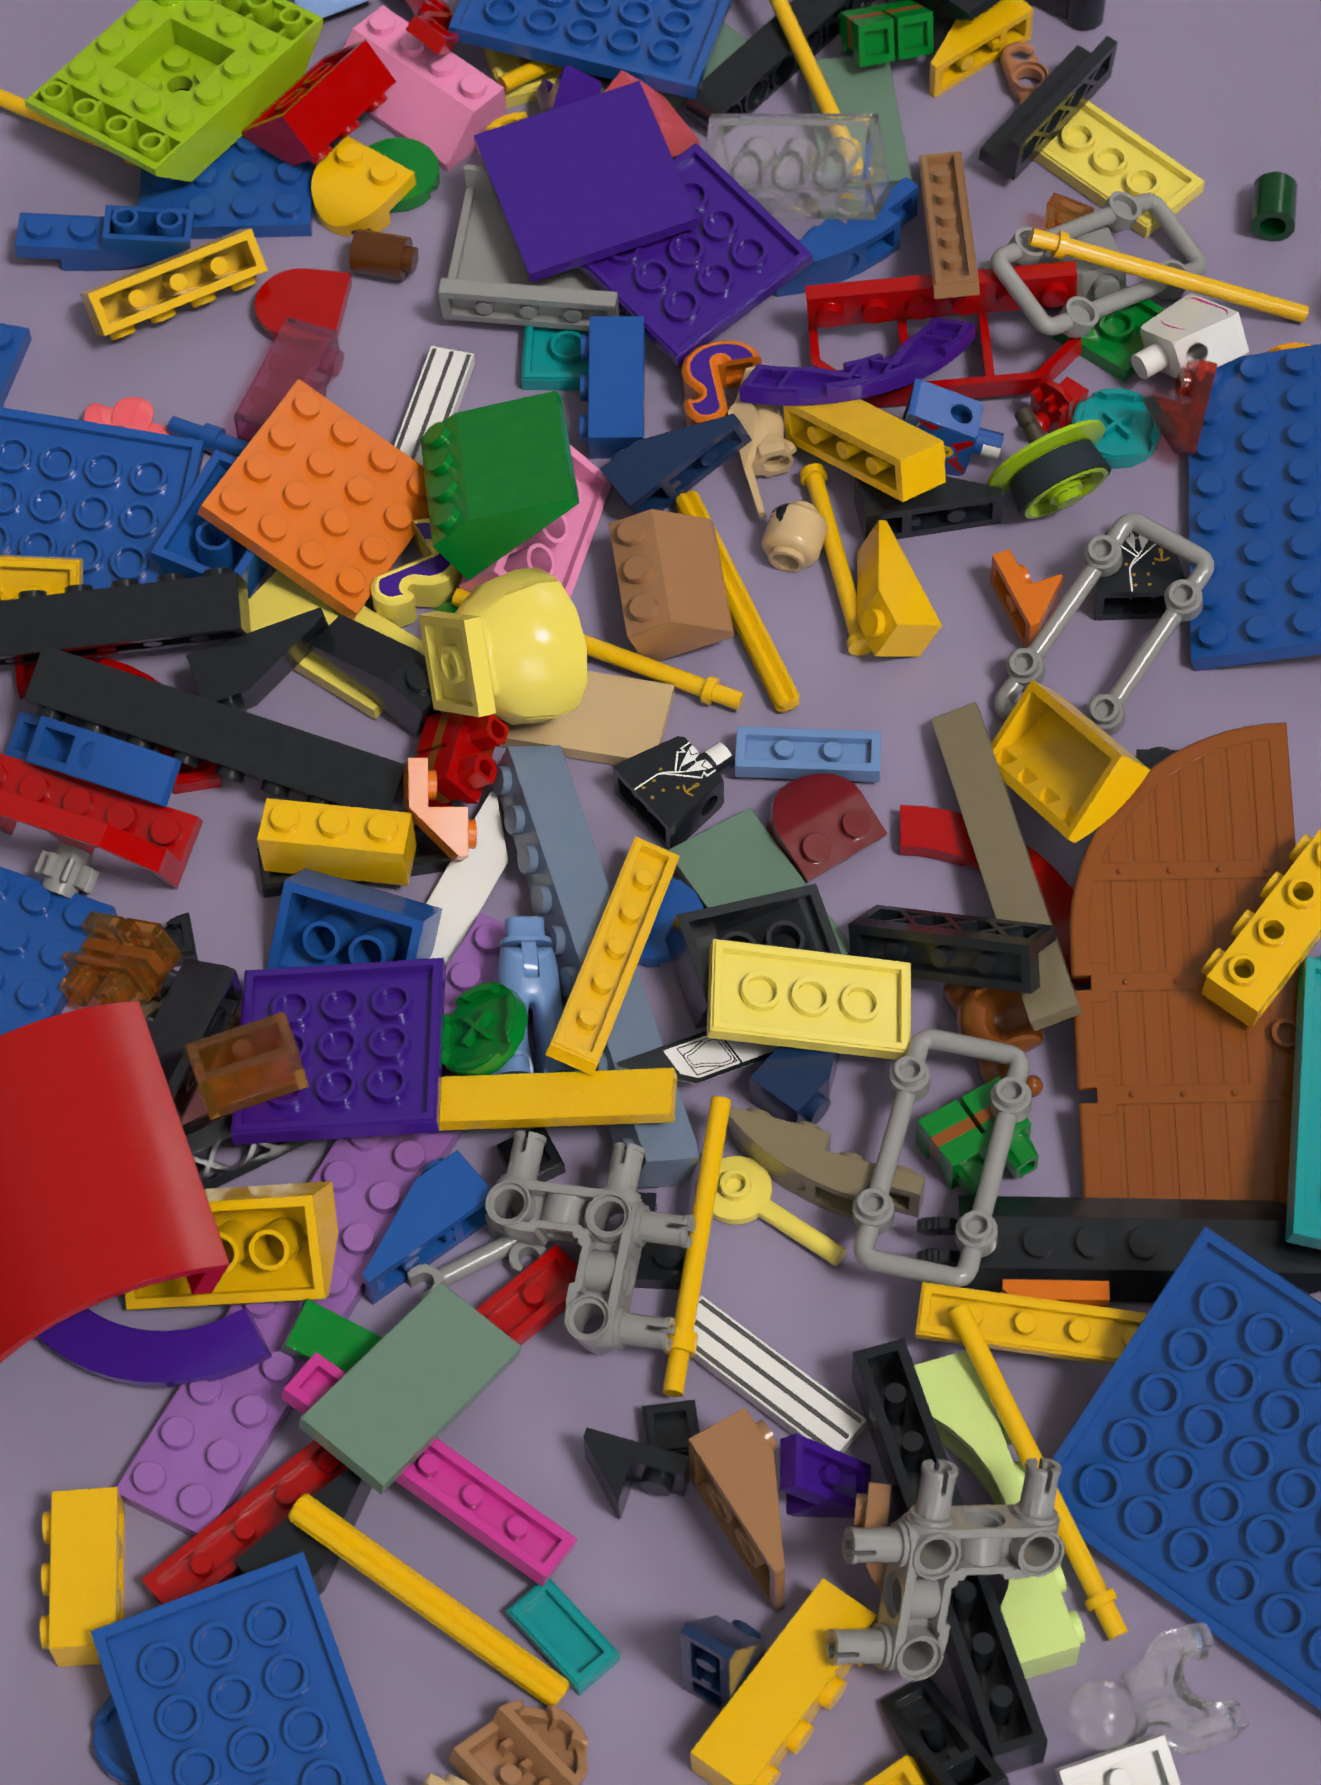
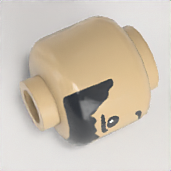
[761,501,828,573]

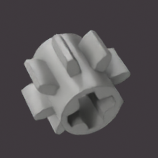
[34,842,100,899]

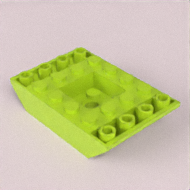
[25,0,324,182]

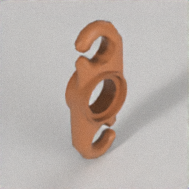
[1000,42,1049,106]

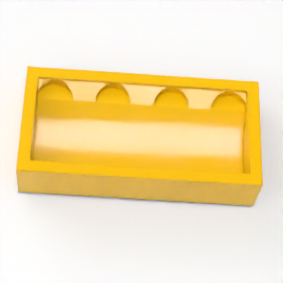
[991,680,1150,843]

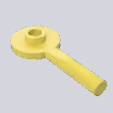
[713,1156,847,1266]

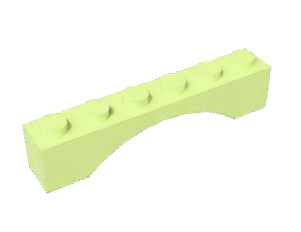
[914,1351,1085,1679]

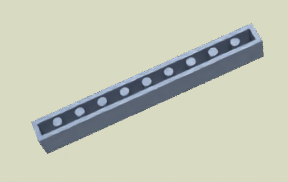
[492,745,701,1188]

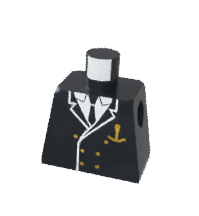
[1094,532,1186,621]
[613,736,735,850]

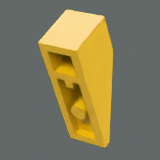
[929,0,1033,98]
[856,520,942,657]

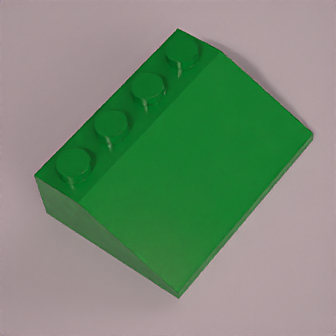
[420,391,579,581]

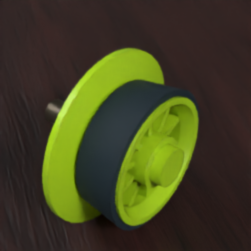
[987,406,1111,519]

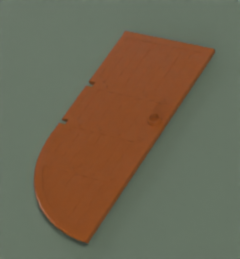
[1069,722,1299,1203]

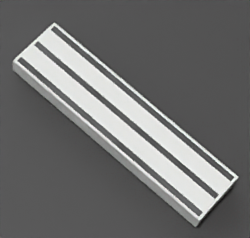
[394,346,475,466]
[692,1295,867,1453]

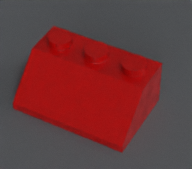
[241,39,396,166]

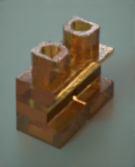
[59,911,183,1007]

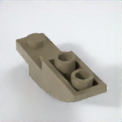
[729,1107,926,1219]

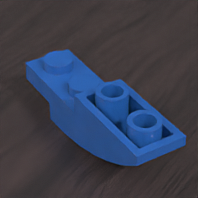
[773,177,919,297]
[15,205,194,271]
[4,711,182,807]

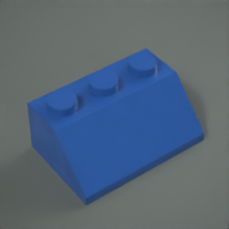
[150,449,270,599]
[267,868,443,969]

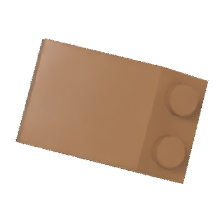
[688,1407,785,1613]

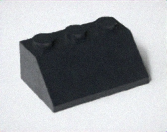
[146,958,243,1122]

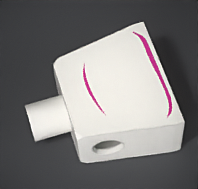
[1131,293,1249,381]

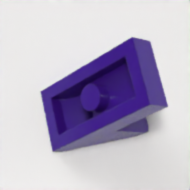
[535,65,602,113]
[780,1433,871,1518]

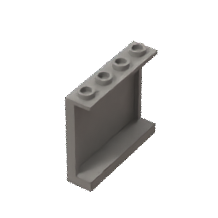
[438,164,622,331]

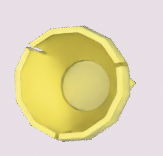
[418,567,588,725]

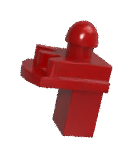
[1030,377,1088,434]

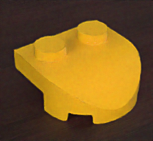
[311,136,416,237]

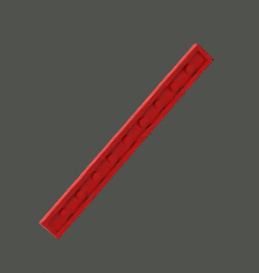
[141,1245,578,1605]

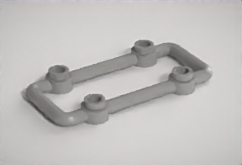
[991,191,1207,338]
[995,513,1214,736]
[852,1029,1032,1287]

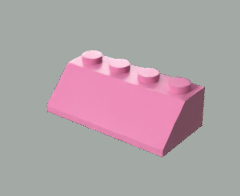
[344,5,507,172]
[458,445,612,598]

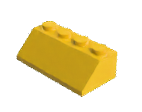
[124,1181,338,1310]

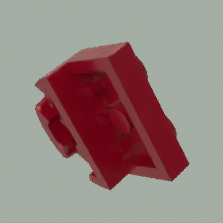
[766,773,887,884]

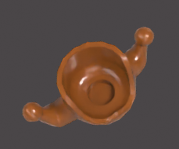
[944,983,1045,1098]

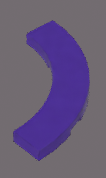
[739,317,975,406]
[38,1308,272,1388]

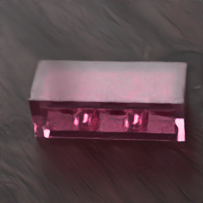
[234,317,344,442]

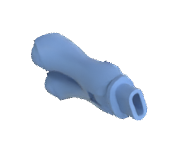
[491,916,580,1075]

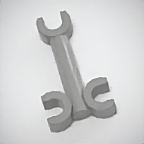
[407,1202,547,1302]

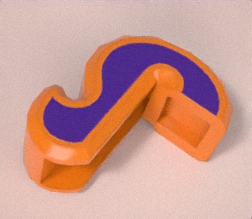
[681,340,762,427]

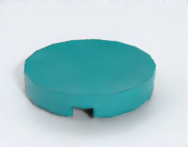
[1071,388,1163,469]

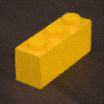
[257,798,417,886]
[40,1487,125,1667]

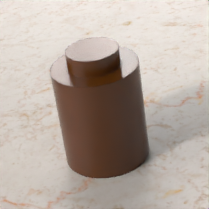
[349,228,419,281]

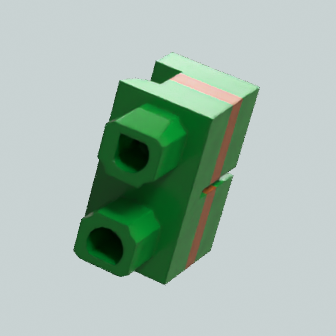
[838,0,934,67]
[916,1076,1039,1196]

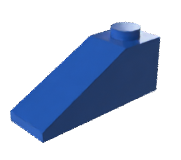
[362,1150,491,1305]

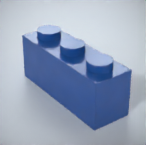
[579,316,645,459]

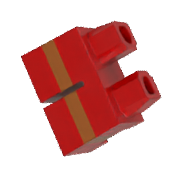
[414,712,509,807]

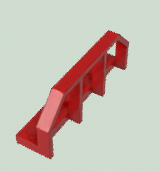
[805,261,1082,407]
[0,753,203,889]

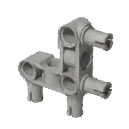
[485,1130,695,1354]
[825,1458,1064,1681]

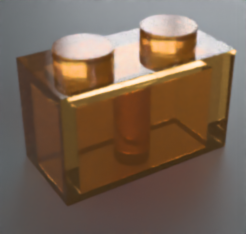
[185,1012,309,1120]

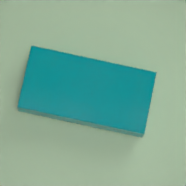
[506,1578,621,1696]

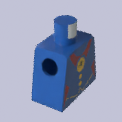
[901,378,1004,476]

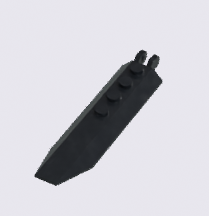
[917,1196,1321,1303]

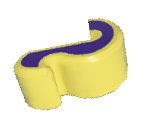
[371,518,463,627]

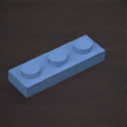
[735,726,881,782]

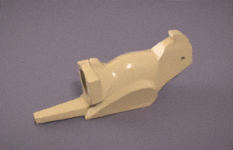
[728,364,796,519]

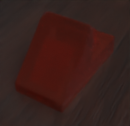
[1143,359,1217,456]

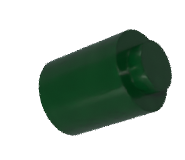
[1251,171,1297,241]

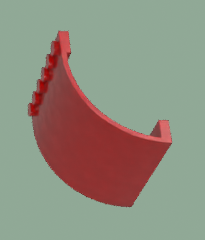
[0,1001,230,1364]

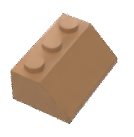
[608,509,735,661]

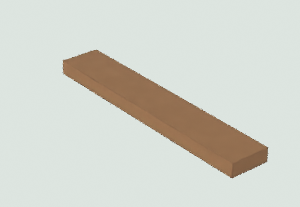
[918,151,980,299]

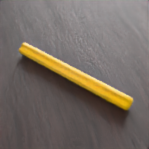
[675,490,800,713]
[288,1494,570,1706]

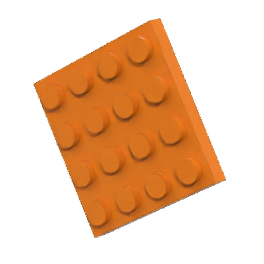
[197,379,429,620]

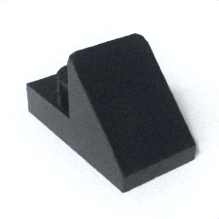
[583,1427,690,1519]

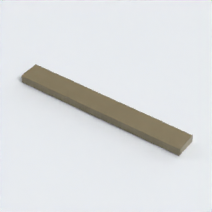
[931,701,1082,1031]

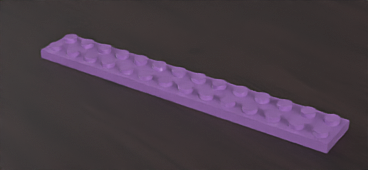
[116,913,533,1538]

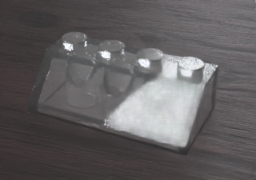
[706,114,891,220]

